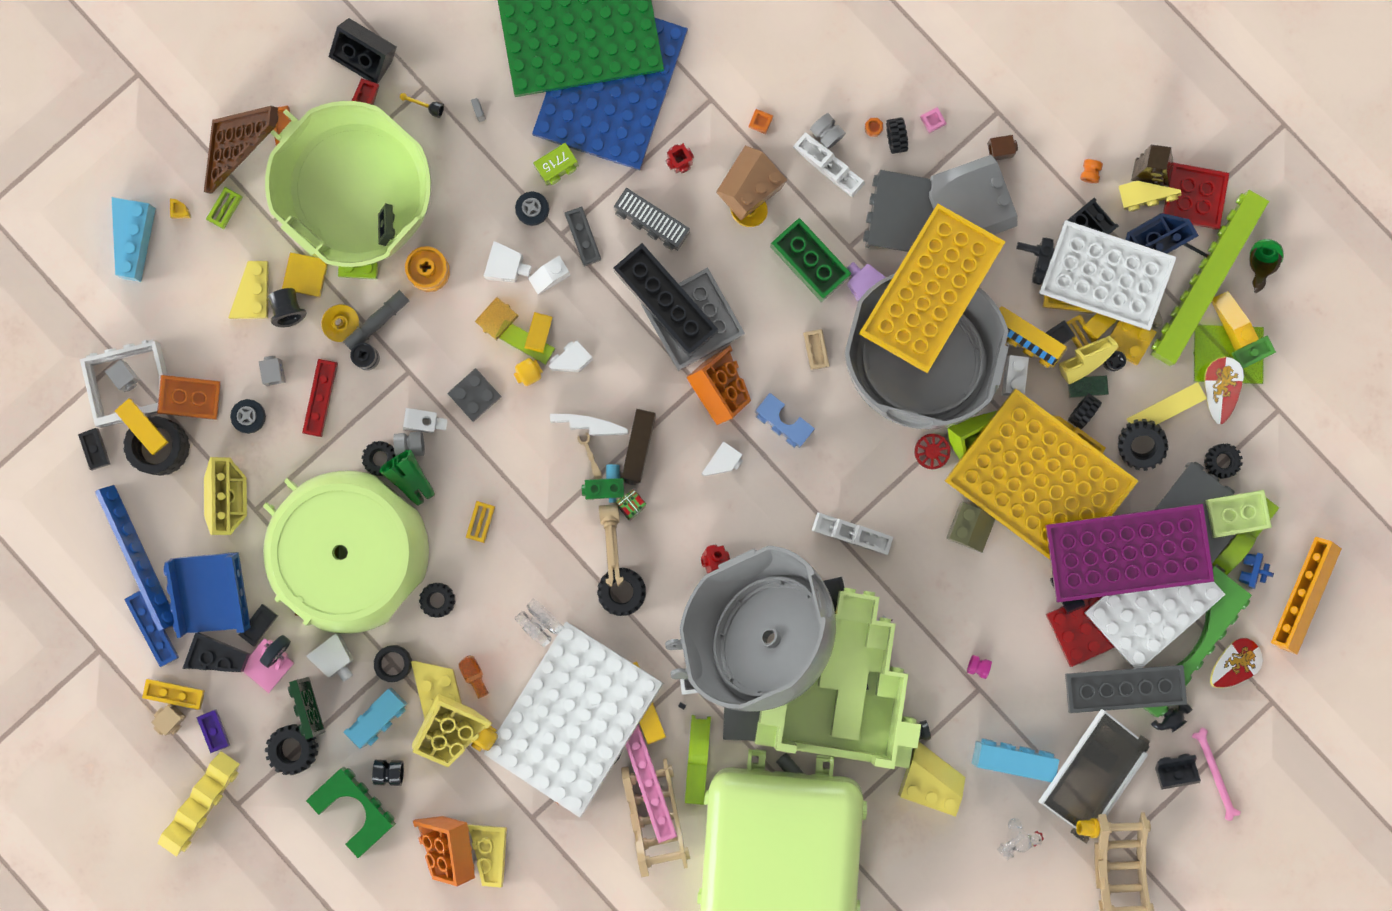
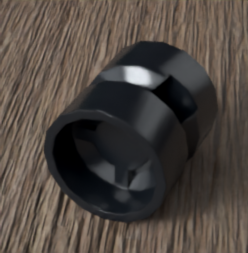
[350,343,380,370]
[372,759,404,786]

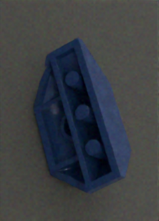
[1125,213,1199,254]

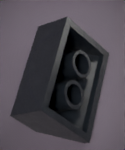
[328,18,397,84]

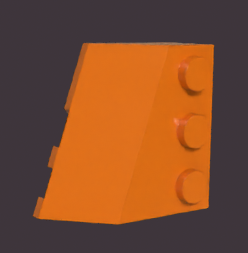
[413,816,475,886]

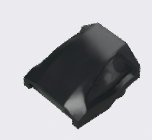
[1063,197,1119,234]

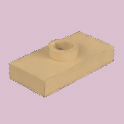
[803,329,830,371]

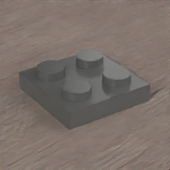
[447,368,502,422]

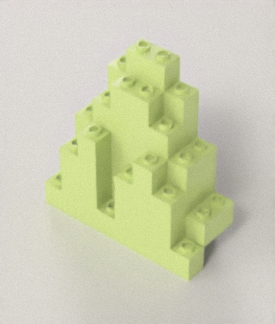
[754,588,921,769]

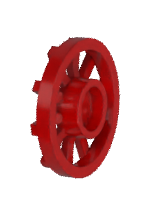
[914,434,951,470]

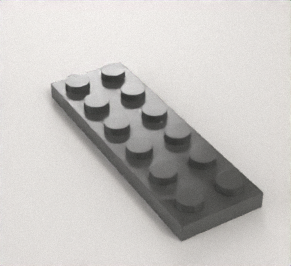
[1065,665,1187,713]

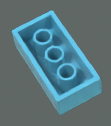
[972,738,1059,782]

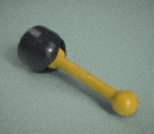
[400,93,444,118]

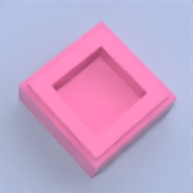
[920,107,946,133]

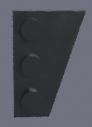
[182,632,250,672]

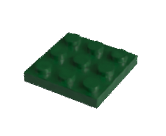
[288,677,325,739]

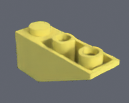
[1119,181,1181,212]

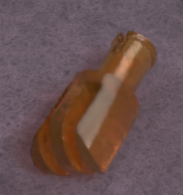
[458,655,489,699]

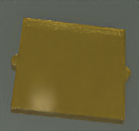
[475,297,519,341]

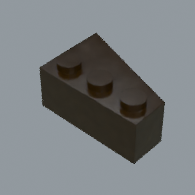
[1131,144,1174,186]

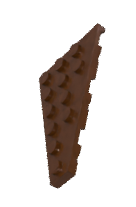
[204,106,278,194]

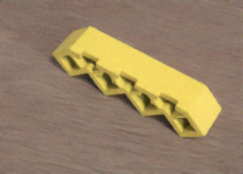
[158,751,240,857]

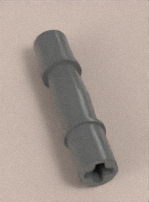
[343,290,410,350]

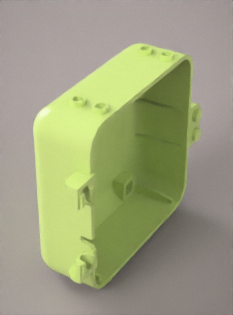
[697,749,867,911]

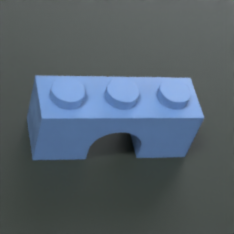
[755,393,815,448]

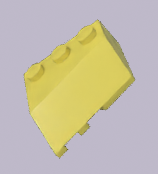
[412,694,492,767]

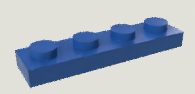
[124,591,179,667]

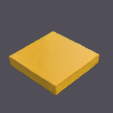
[282,252,328,298]

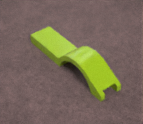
[1212,498,1279,575]
[685,715,711,805]

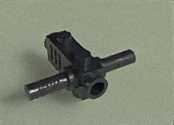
[1016,238,1054,285]

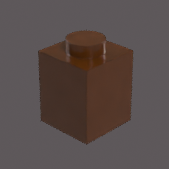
[987,135,1018,160]

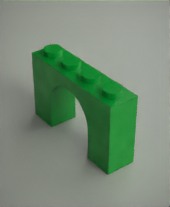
[306,767,396,858]

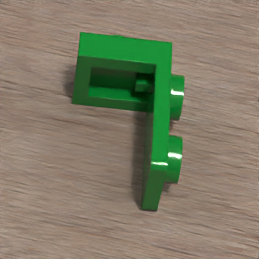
[581,478,624,500]

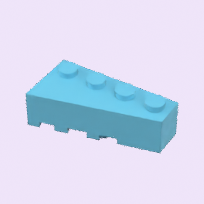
[111,197,156,282]

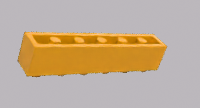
[1271,537,1342,655]

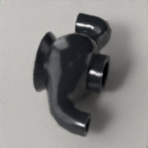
[1151,704,1193,732]

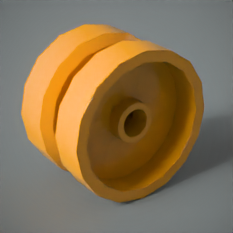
[405,246,450,292]

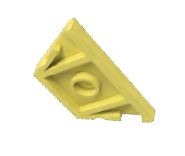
[411,661,462,719]

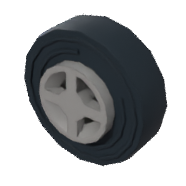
[515,191,549,226]
[230,399,266,434]

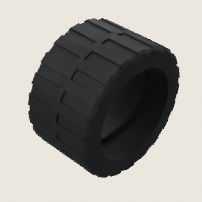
[123,416,190,476]

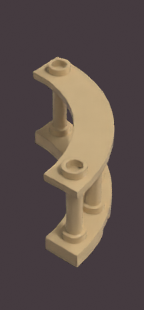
[621,758,690,878]
[1094,812,1154,911]

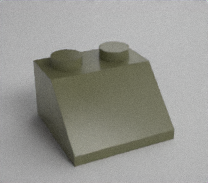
[946,502,995,553]

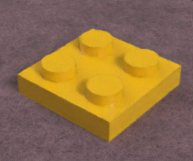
[1110,320,1157,365]

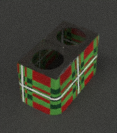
[616,489,646,521]

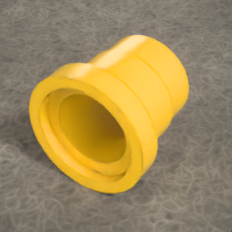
[1076,818,1100,838]

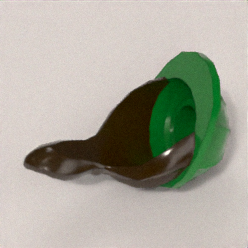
[1249,239,1284,293]

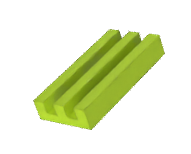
[206,187,243,229]

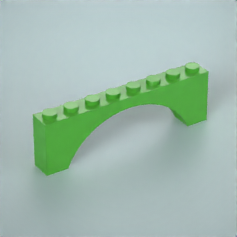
[1143,566,1252,718]

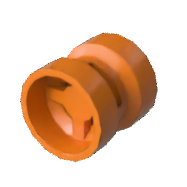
[1080,159,1103,183]

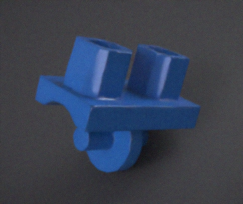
[1239,553,1274,589]

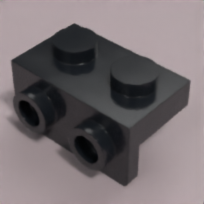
[1155,754,1201,790]

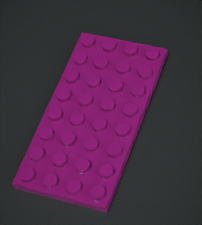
[1045,504,1214,602]

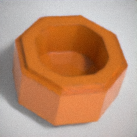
[865,118,883,137]

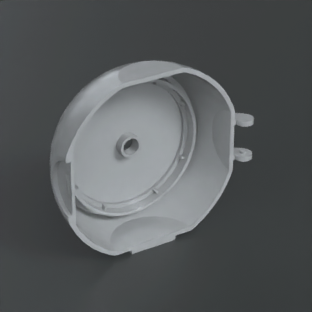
[845,273,1009,430]
[665,546,836,712]

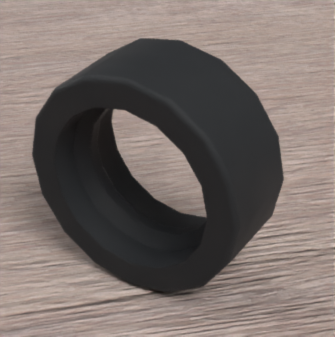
[374,645,412,682]

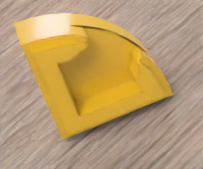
[170,198,191,219]

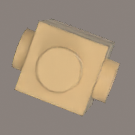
[151,704,186,736]

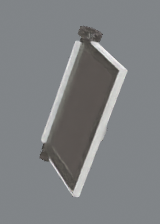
[1038,709,1150,844]

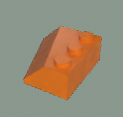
[686,345,751,425]

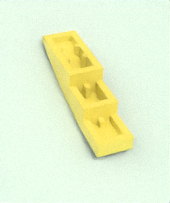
[1127,382,1207,425]

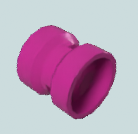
[967,655,992,679]

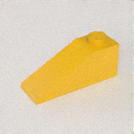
[1211,291,1259,350]

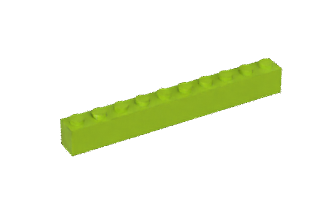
[1150,190,1269,366]

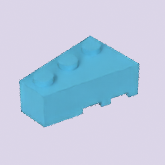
[343,687,408,749]

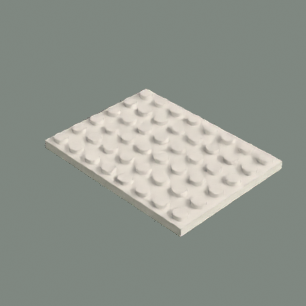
[484,622,664,817]

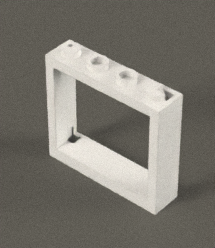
[80,339,168,428]

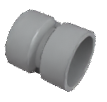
[810,113,846,149]
[393,431,425,456]

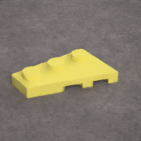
[228,261,268,319]
[468,824,507,888]

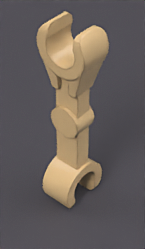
[577,433,603,479]

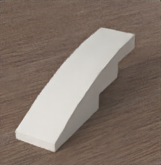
[793,132,865,198]
[550,414,628,436]
[811,512,893,555]

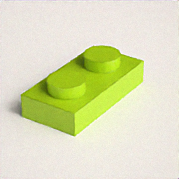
[338,262,378,279]

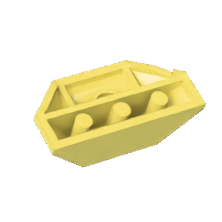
[204,457,247,535]

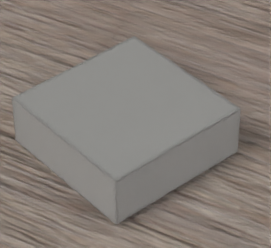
[471,98,486,122]

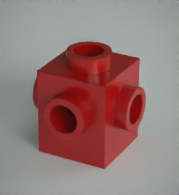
[665,143,694,174]
[701,545,730,574]

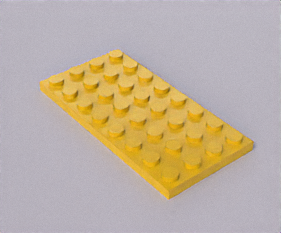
[859,204,1006,373]

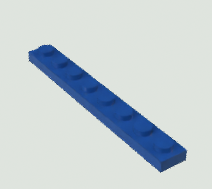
[95,485,174,631]

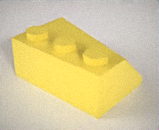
[898,742,966,817]

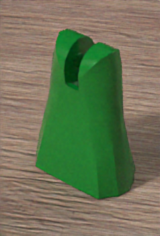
[380,450,435,506]

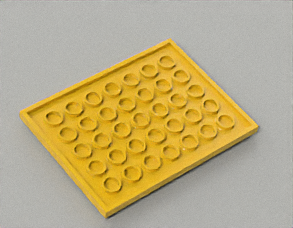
[944,388,1138,560]

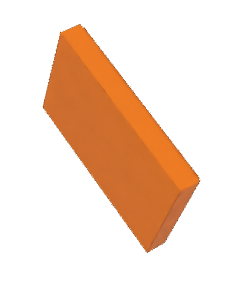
[157,375,220,420]

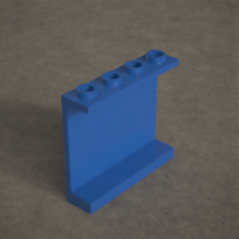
[163,552,251,638]

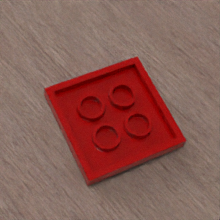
[1163,162,1230,230]
[1046,597,1115,667]

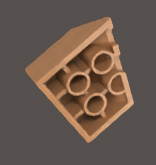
[716,145,787,220]

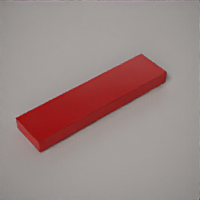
[302,359,338,437]

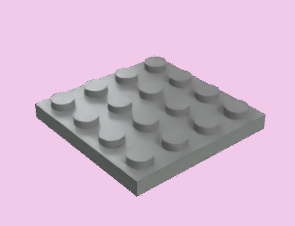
[641,267,745,371]

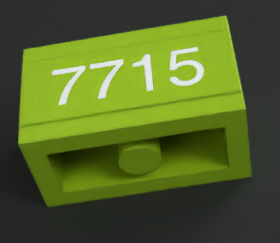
[533,143,579,185]

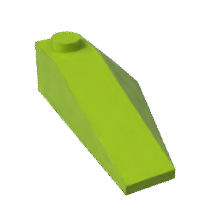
[948,410,998,460]

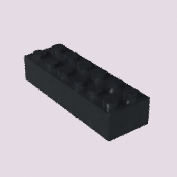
[613,243,718,357]

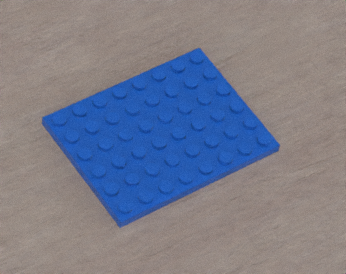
[532,18,688,171]

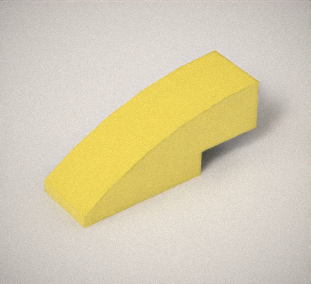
[1059,335,1118,385]

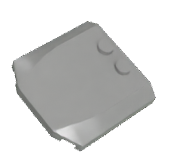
[929,155,1017,235]

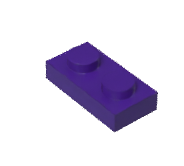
[196,709,230,754]

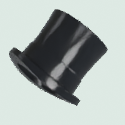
[267,288,307,328]

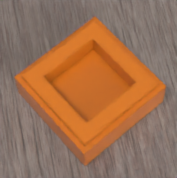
[749,109,773,134]

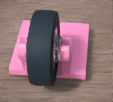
[243,635,294,693]

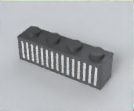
[614,188,690,251]

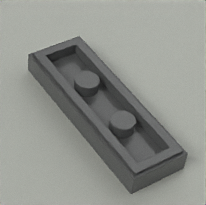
[565,206,601,267]

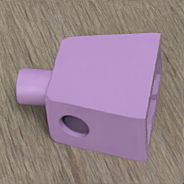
[847,262,886,301]

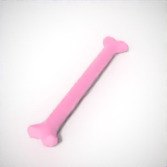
[1192,728,1241,821]

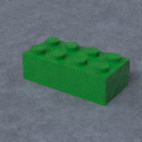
[770,217,851,303]

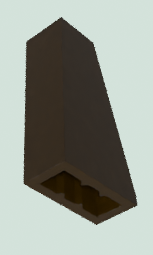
[621,409,656,486]

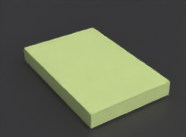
[1205,490,1272,538]

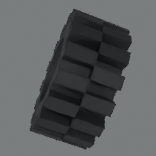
[886,117,908,154]
[1068,393,1102,429]
[361,441,396,476]
[1204,443,1243,479]
[419,583,455,618]

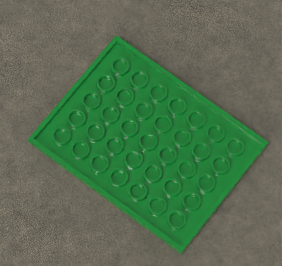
[498,0,664,97]

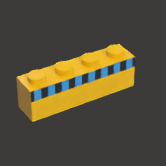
[999,305,1067,368]

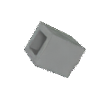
[259,356,286,386]
[105,360,140,392]

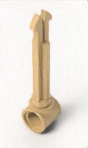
[599,504,623,587]

